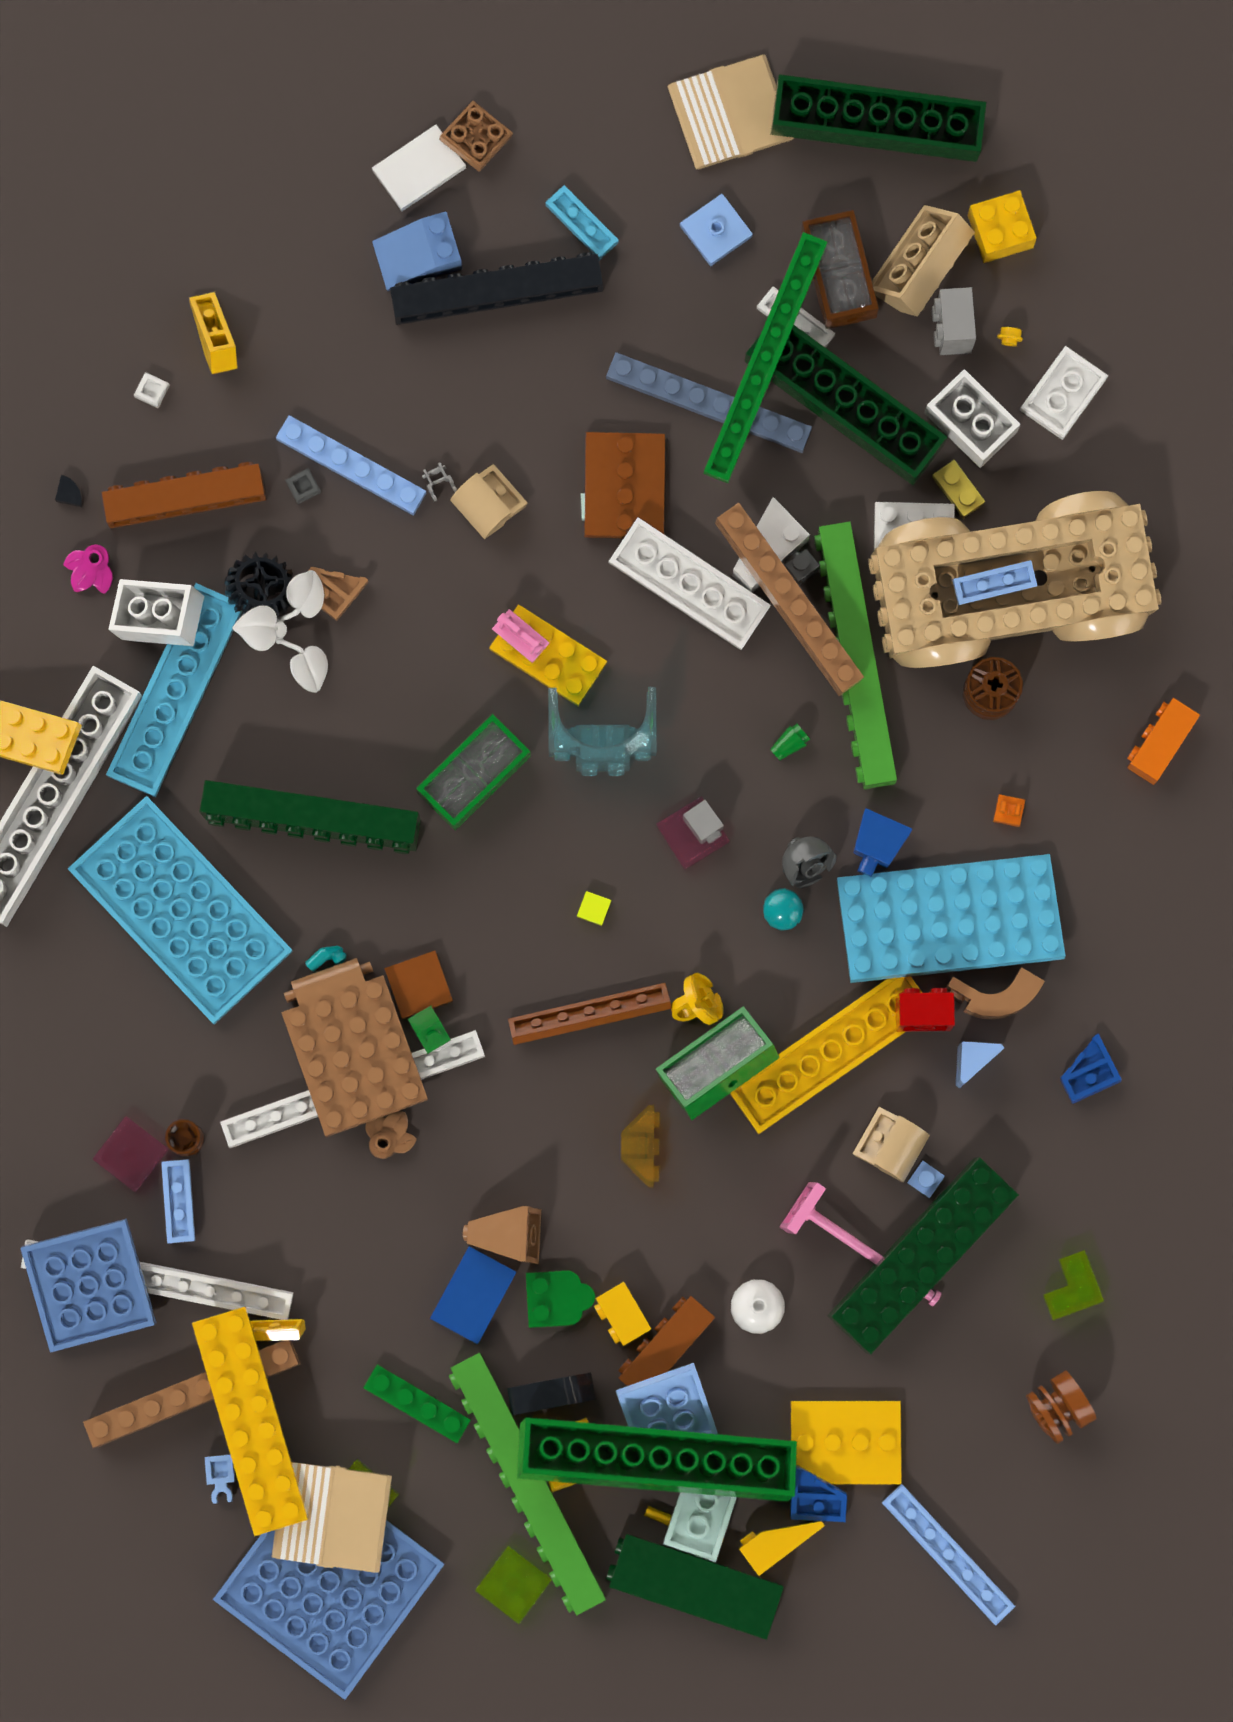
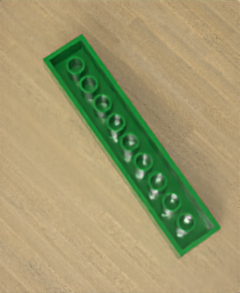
[517,1418,797,1501]

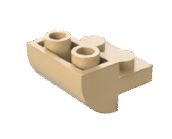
[450,464,528,539]
[853,1107,930,1183]

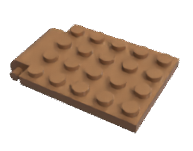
[281,958,428,1137]

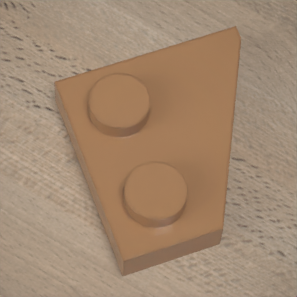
[308,567,369,621]

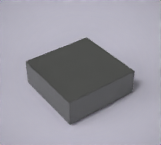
[285,468,321,505]

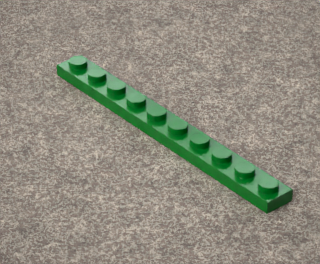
[704,232,828,483]

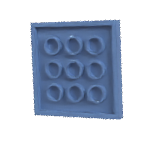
[20,1219,156,1352]

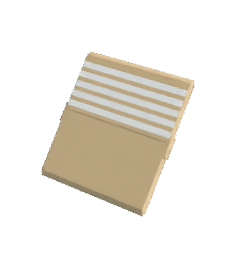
[668,55,794,169]
[272,1461,392,1573]

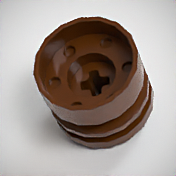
[963,657,1023,720]

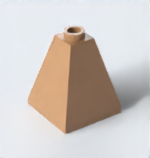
[463,1206,541,1264]

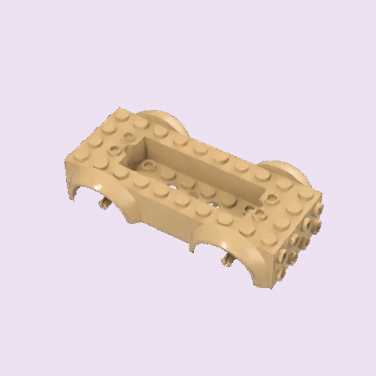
[868,491,1161,668]

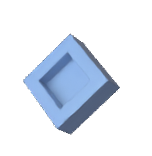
[907,1161,945,1198]

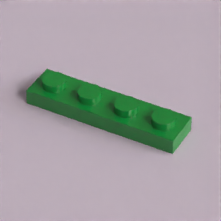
[363,1364,471,1444]

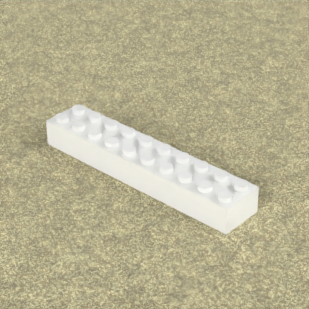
[0,666,142,927]

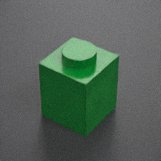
[408,1006,451,1054]

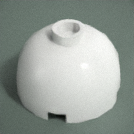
[731,1280,785,1334]

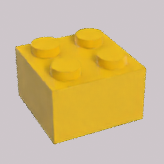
[967,190,1037,263]

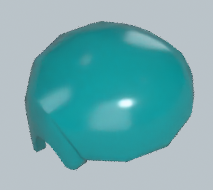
[763,888,804,931]

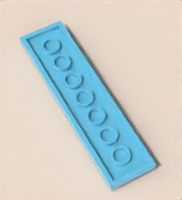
[106,583,243,798]

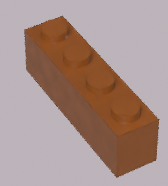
[618,1296,715,1386]

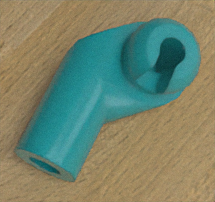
[305,946,347,972]

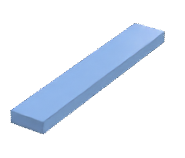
[881,1484,1016,1626]

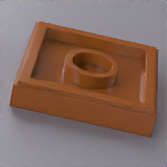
[384,950,453,1020]

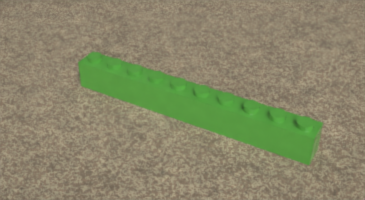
[814,522,897,790]
[448,1353,606,1616]

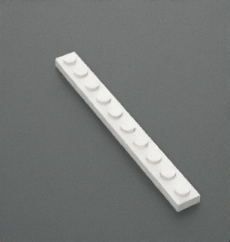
[220,1030,485,1148]
[21,1239,294,1320]

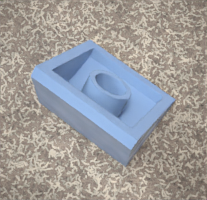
[956,1042,1004,1088]

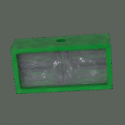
[416,714,531,831]
[656,1006,780,1120]

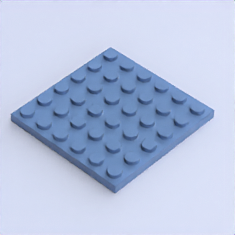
[213,1520,445,1700]

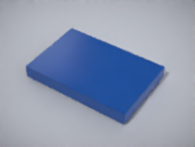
[430,1246,517,1344]

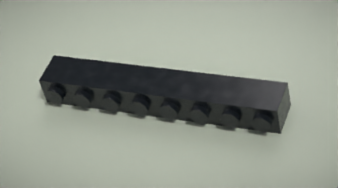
[390,252,603,325]

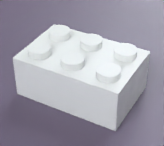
[925,369,1021,468]
[108,579,204,646]

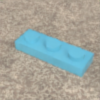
[545,185,619,260]

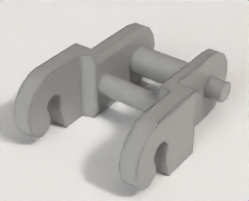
[422,462,457,502]

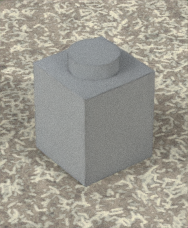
[683,800,724,844]

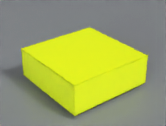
[577,891,611,926]

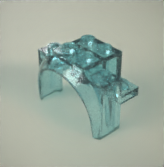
[548,687,657,776]

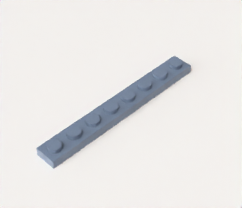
[606,353,812,453]

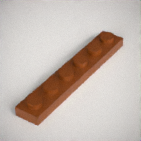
[508,983,672,1045]

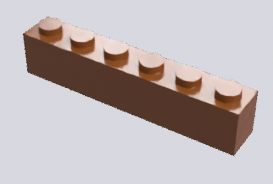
[102,462,266,529]

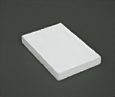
[372,125,466,211]
[1020,346,1109,440]

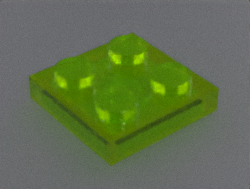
[475,1546,552,1624]

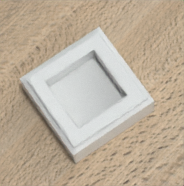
[134,372,170,408]

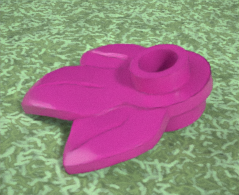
[63,545,113,594]

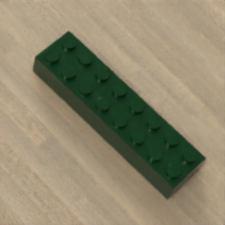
[770,74,987,162]
[745,325,947,486]
[199,780,421,854]
[827,1157,1019,1355]

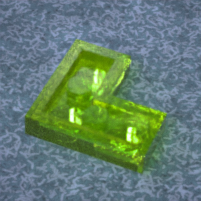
[1043,1250,1104,1320]

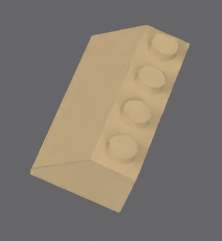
[872,205,975,317]

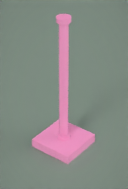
[779,1182,942,1307]

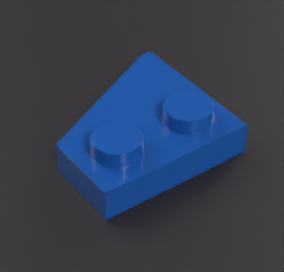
[790,1465,847,1522]

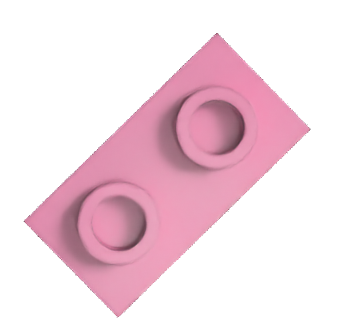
[492,609,550,663]

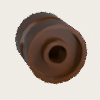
[165,1119,204,1157]

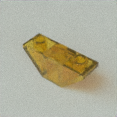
[621,1105,660,1188]

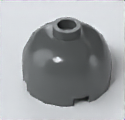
[782,836,837,888]

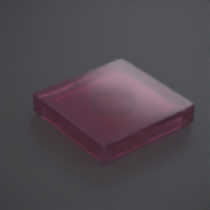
[656,796,730,870]
[93,1116,169,1192]

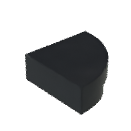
[55,475,83,507]

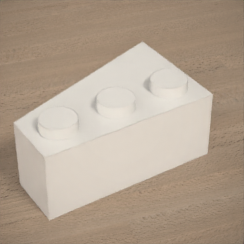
[733,497,810,593]

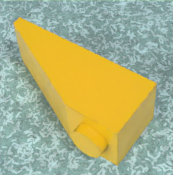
[189,292,237,374]
[738,1521,825,1576]

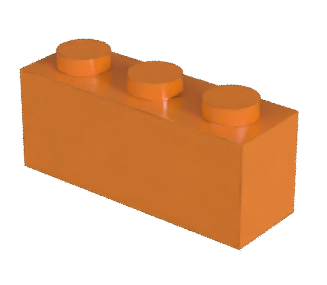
[1127,698,1200,785]

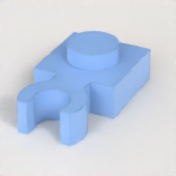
[205,1455,235,1504]

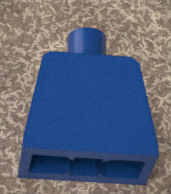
[853,808,912,877]

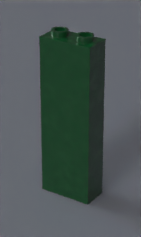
[606,1533,784,1640]

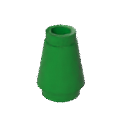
[770,723,810,761]

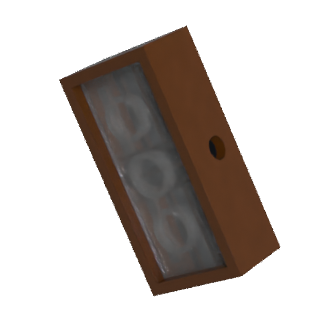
[801,210,879,329]

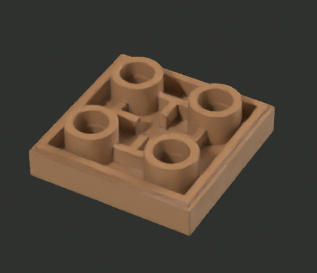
[439,101,513,172]

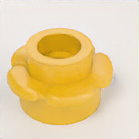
[997,327,1023,346]

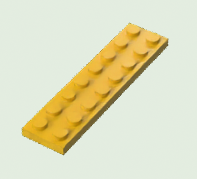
[730,976,922,1135]
[192,1306,308,1536]

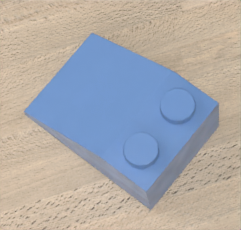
[372,212,462,291]

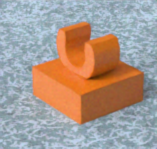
[993,794,1025,827]

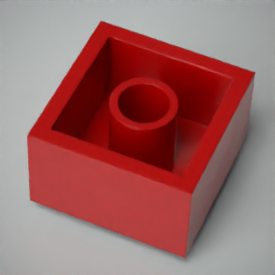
[895,988,955,1032]

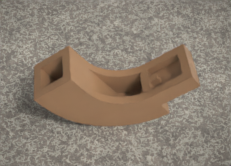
[946,968,1045,1019]

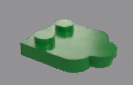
[526,1271,595,1328]

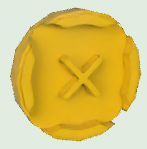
[671,972,724,1025]

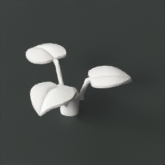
[232,570,328,693]

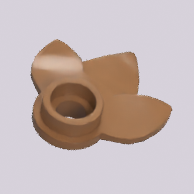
[365,1111,417,1159]

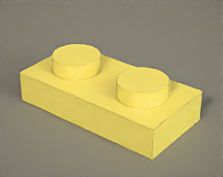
[932,460,985,519]

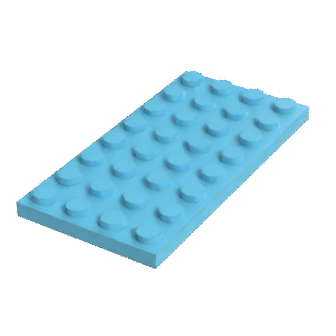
[68,796,293,1025]
[837,854,1065,983]

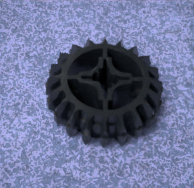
[224,552,293,618]

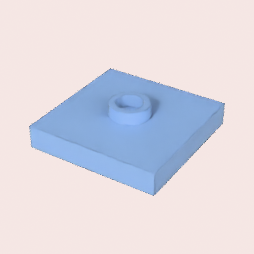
[680,194,753,267]

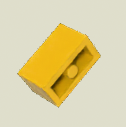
[594,1282,651,1346]

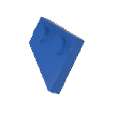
[1060,1034,1122,1104]

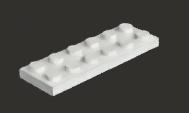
[608,518,771,650]

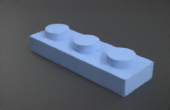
[952,560,1037,606]
[161,1159,196,1244]

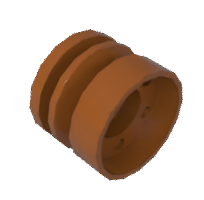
[1026,1370,1097,1444]

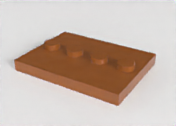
[584,432,665,538]

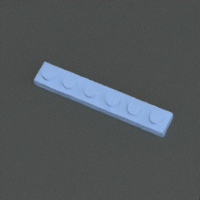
[276,415,427,516]

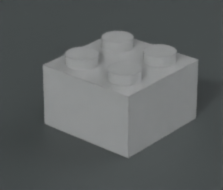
[932,287,976,355]

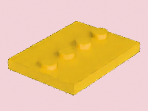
[791,1401,901,1484]

